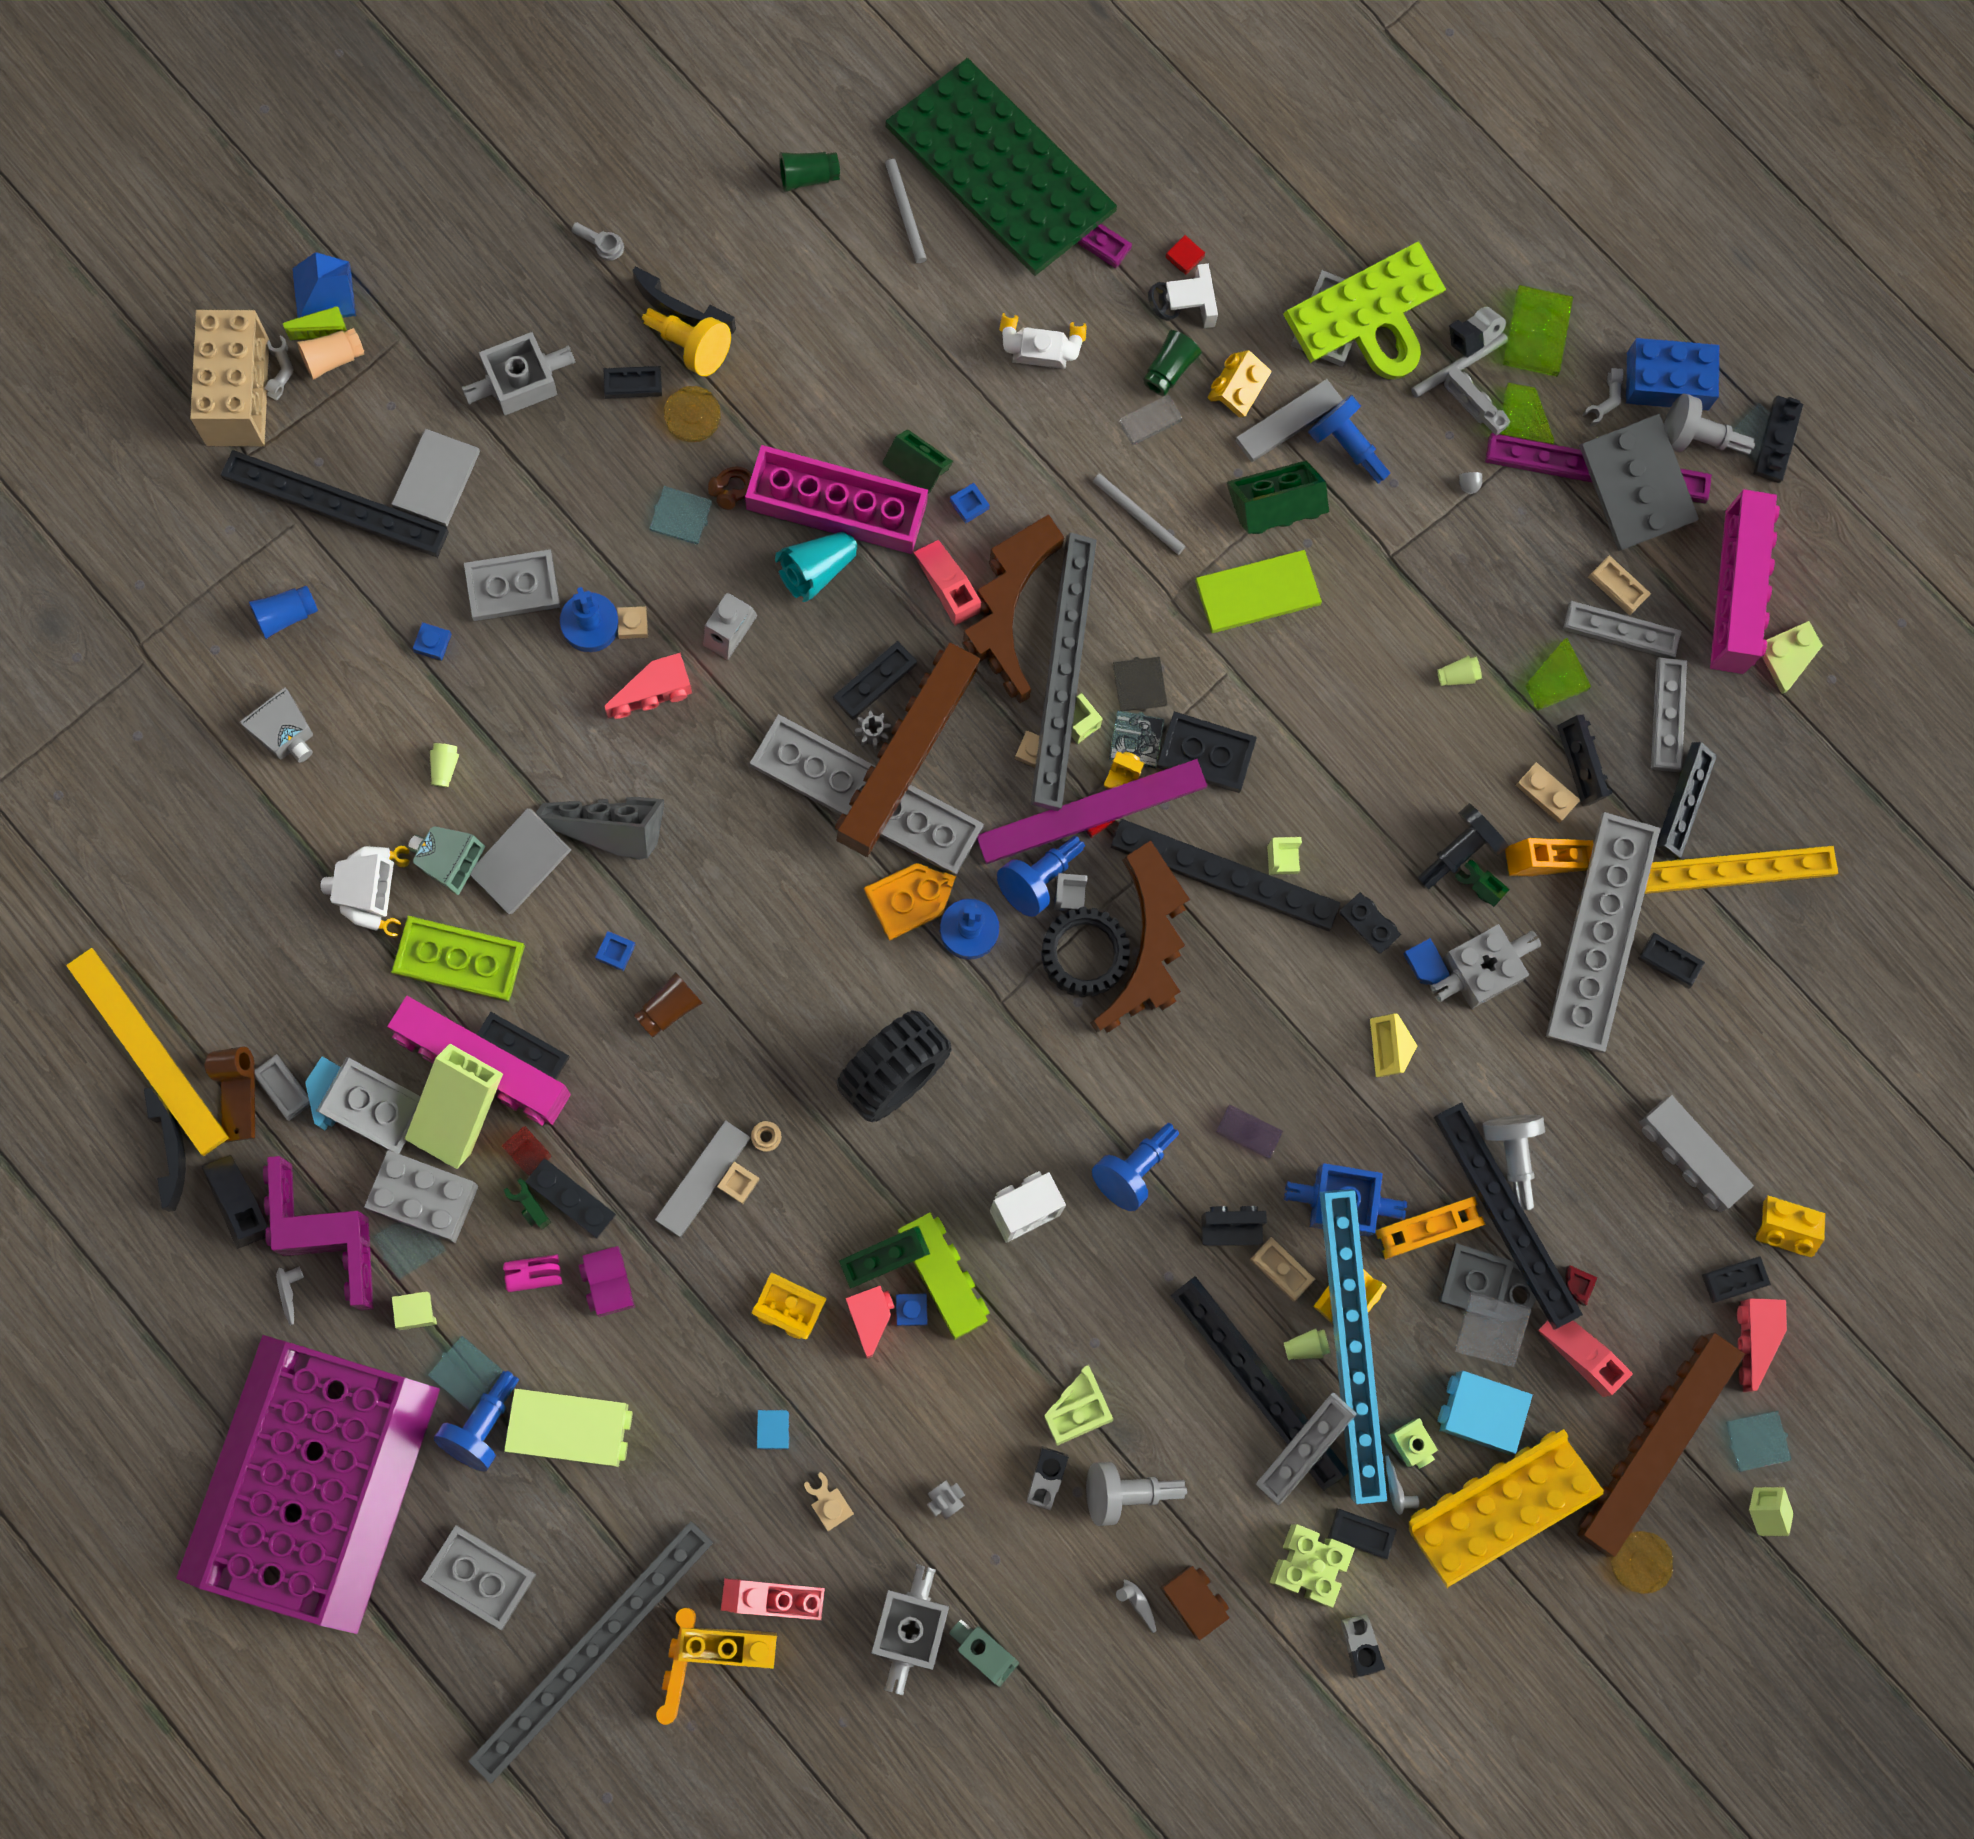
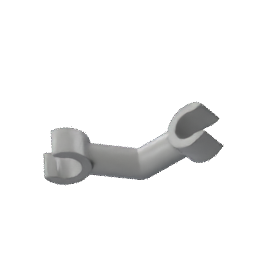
[264,335,294,400]
[1583,368,1623,426]

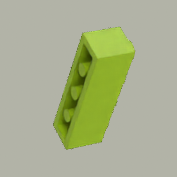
[897,1213,990,1340]

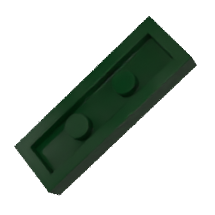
[839,1226,930,1289]

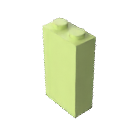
[405,1044,503,1169]
[504,1389,633,1467]

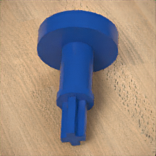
[1308,395,1390,484]
[560,587,618,652]
[997,836,1085,917]
[940,899,999,960]
[1092,1123,1179,1211]
[434,1371,519,1472]

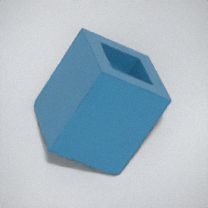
[757,1410,789,1449]

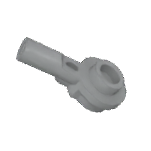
[571,222,624,261]

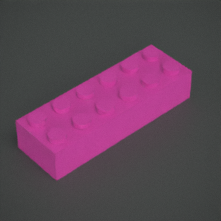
[745,445,928,554]
[1710,489,1780,674]
[387,996,571,1126]

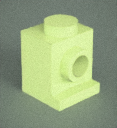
[1389,1418,1438,1469]

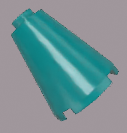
[775,532,857,602]

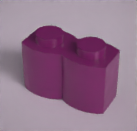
[579,1246,635,1317]

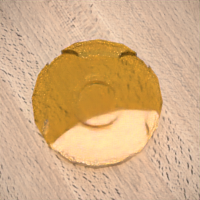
[664,386,721,442]
[1611,1531,1674,1594]

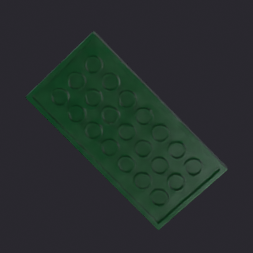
[885,57,1117,276]

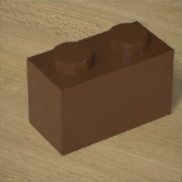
[1160,1565,1230,1641]

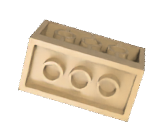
[190,310,269,446]

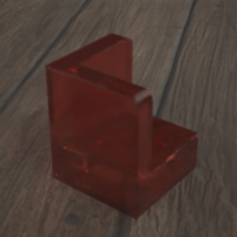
[502,1126,552,1176]

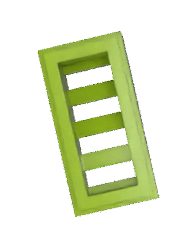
[283,306,347,340]

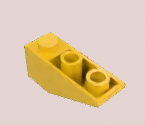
[678,1628,777,1669]

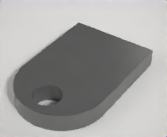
[1439,1243,1536,1322]

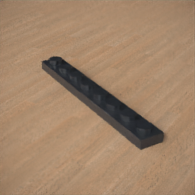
[221,450,449,558]
[1110,819,1340,932]
[1434,1102,1583,1330]
[1170,1276,1349,1491]

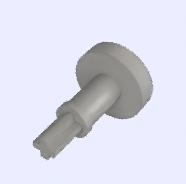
[1664,394,1755,455]
[1483,1115,1545,1210]
[1086,1462,1187,1526]

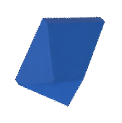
[292,252,356,318]

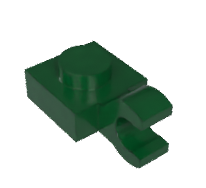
[1455,859,1510,907]
[504,1178,552,1230]

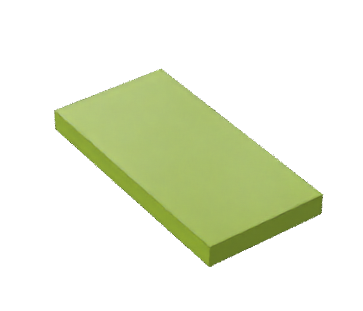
[1195,550,1322,633]
[391,916,525,1002]

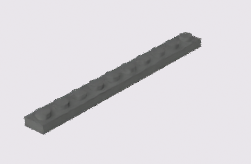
[1030,532,1097,811]
[468,1521,714,1784]

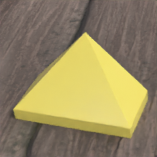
[1370,1014,1417,1077]

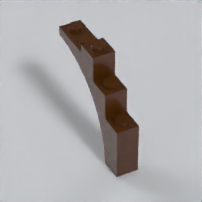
[962,514,1064,703]
[1090,841,1190,1033]

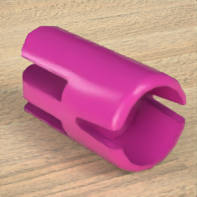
[503,1254,562,1292]

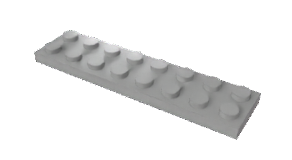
[750,714,984,876]
[1546,812,1660,1053]

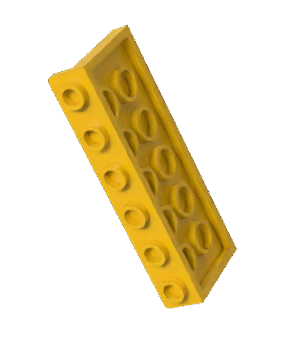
[1409,1429,1604,1588]

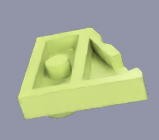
[1044,1365,1113,1446]

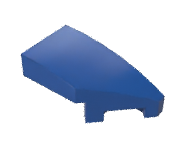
[1403,938,1450,985]

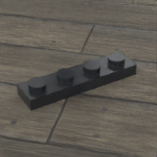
[1656,742,1717,859]

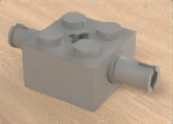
[462,332,576,416]
[1431,924,1541,1009]
[871,1564,949,1695]

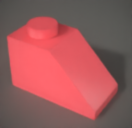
[846,1286,894,1358]

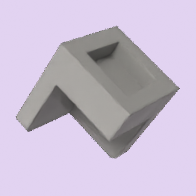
[1054,873,1087,911]

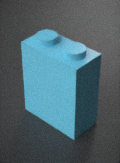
[1438,1371,1533,1455]

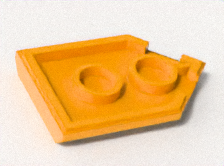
[864,863,956,941]

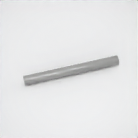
[885,159,927,263]
[1411,332,1508,398]
[1093,474,1186,555]

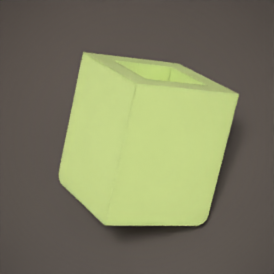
[1071,693,1103,744]
[1267,837,1302,875]
[392,1292,437,1330]
[1749,1487,1793,1536]

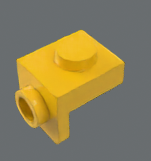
[1104,751,1144,789]

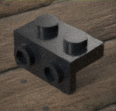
[1339,892,1401,954]
[1201,1206,1267,1246]

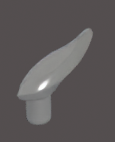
[276,1266,304,1325]
[1385,1455,1419,1515]
[1116,1579,1156,1633]

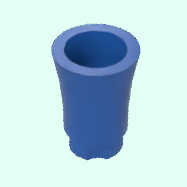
[249,586,318,639]

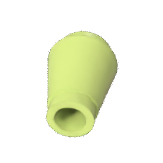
[1437,656,1482,686]
[430,743,459,787]
[1284,1328,1330,1360]

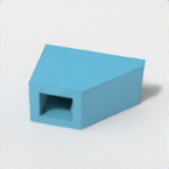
[305,1056,341,1131]

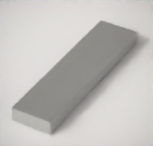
[1235,379,1343,462]
[1563,601,1681,659]
[1651,657,1687,773]
[655,1120,751,1238]
[1256,1393,1357,1505]

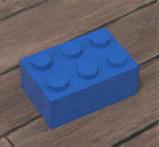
[1626,338,1719,411]

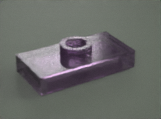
[1216,1104,1283,1159]

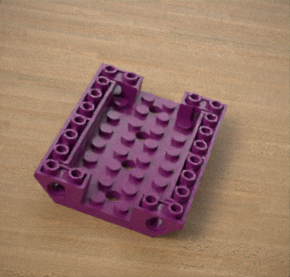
[176,1335,440,1634]

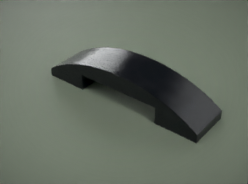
[632,266,736,334]
[144,1088,186,1212]

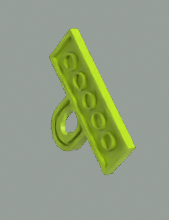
[1283,241,1446,380]

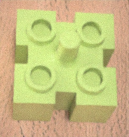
[1270,1524,1355,1608]

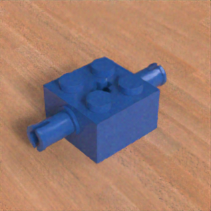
[1284,1163,1407,1237]

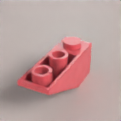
[913,540,981,626]
[604,653,692,719]
[1737,1299,1787,1392]
[1538,1320,1633,1397]
[721,1578,825,1620]

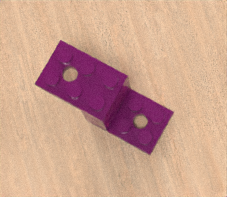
[263,1156,374,1311]

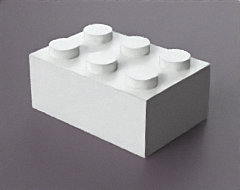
[990,1171,1066,1243]

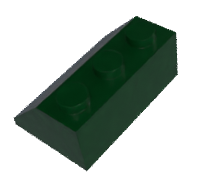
[1227,460,1329,534]

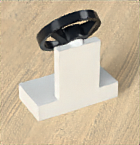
[1148,263,1218,328]

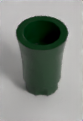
[779,152,840,192]
[1143,330,1202,396]

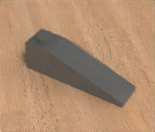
[536,797,665,860]

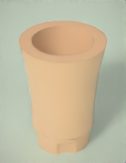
[297,328,364,380]

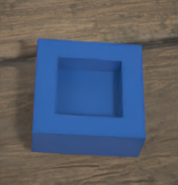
[950,483,990,524]
[413,622,452,661]
[595,931,636,972]
[896,1294,927,1326]

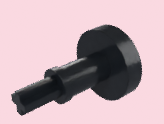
[1417,803,1509,890]

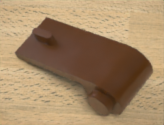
[204,1046,255,1143]

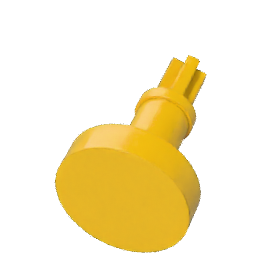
[642,308,731,376]

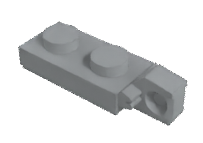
[1444,366,1510,435]

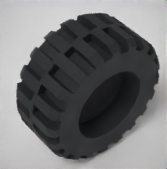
[837,1010,952,1122]

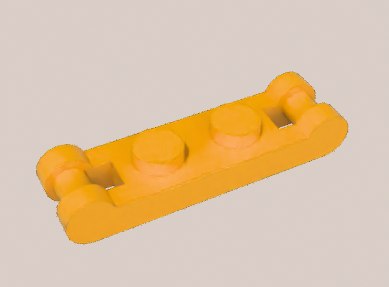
[1375,1196,1486,1259]
[656,1608,696,1725]

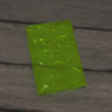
[1503,285,1573,377]

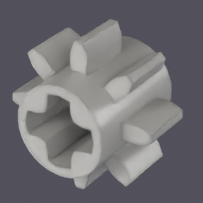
[855,710,891,749]
[927,1480,965,1520]

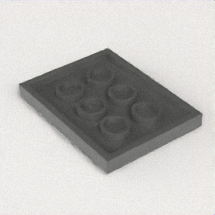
[1579,413,1699,551]

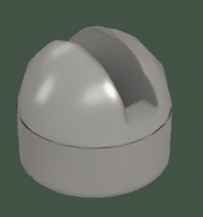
[1459,472,1482,494]

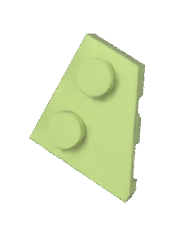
[1762,621,1823,694]

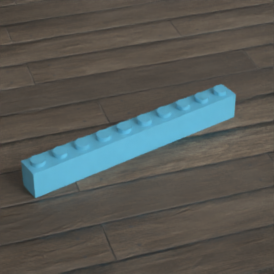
[1319,1189,1387,1504]

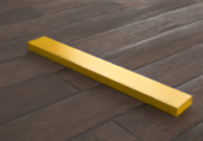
[1644,846,1838,894]
[66,948,229,1156]

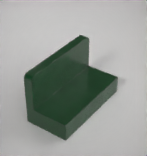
[882,429,953,494]

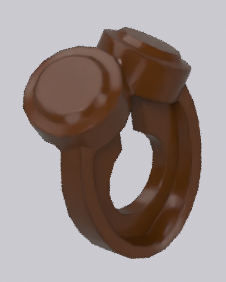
[708,466,752,510]

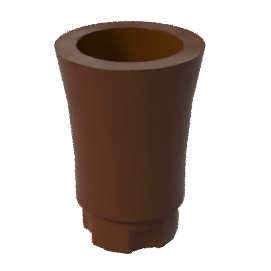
[634,972,703,1037]

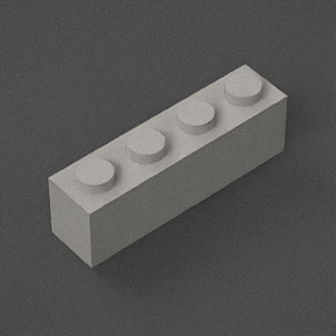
[1638,1095,1754,1212]

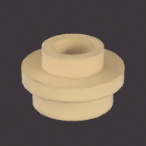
[751,1121,781,1152]

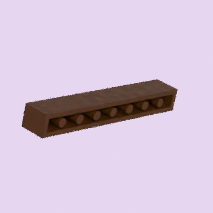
[835,642,981,858]
[1577,1333,1745,1557]

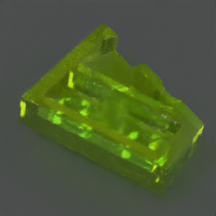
[1499,383,1554,444]
[1525,638,1591,711]

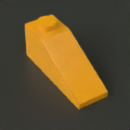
[1505,838,1594,876]

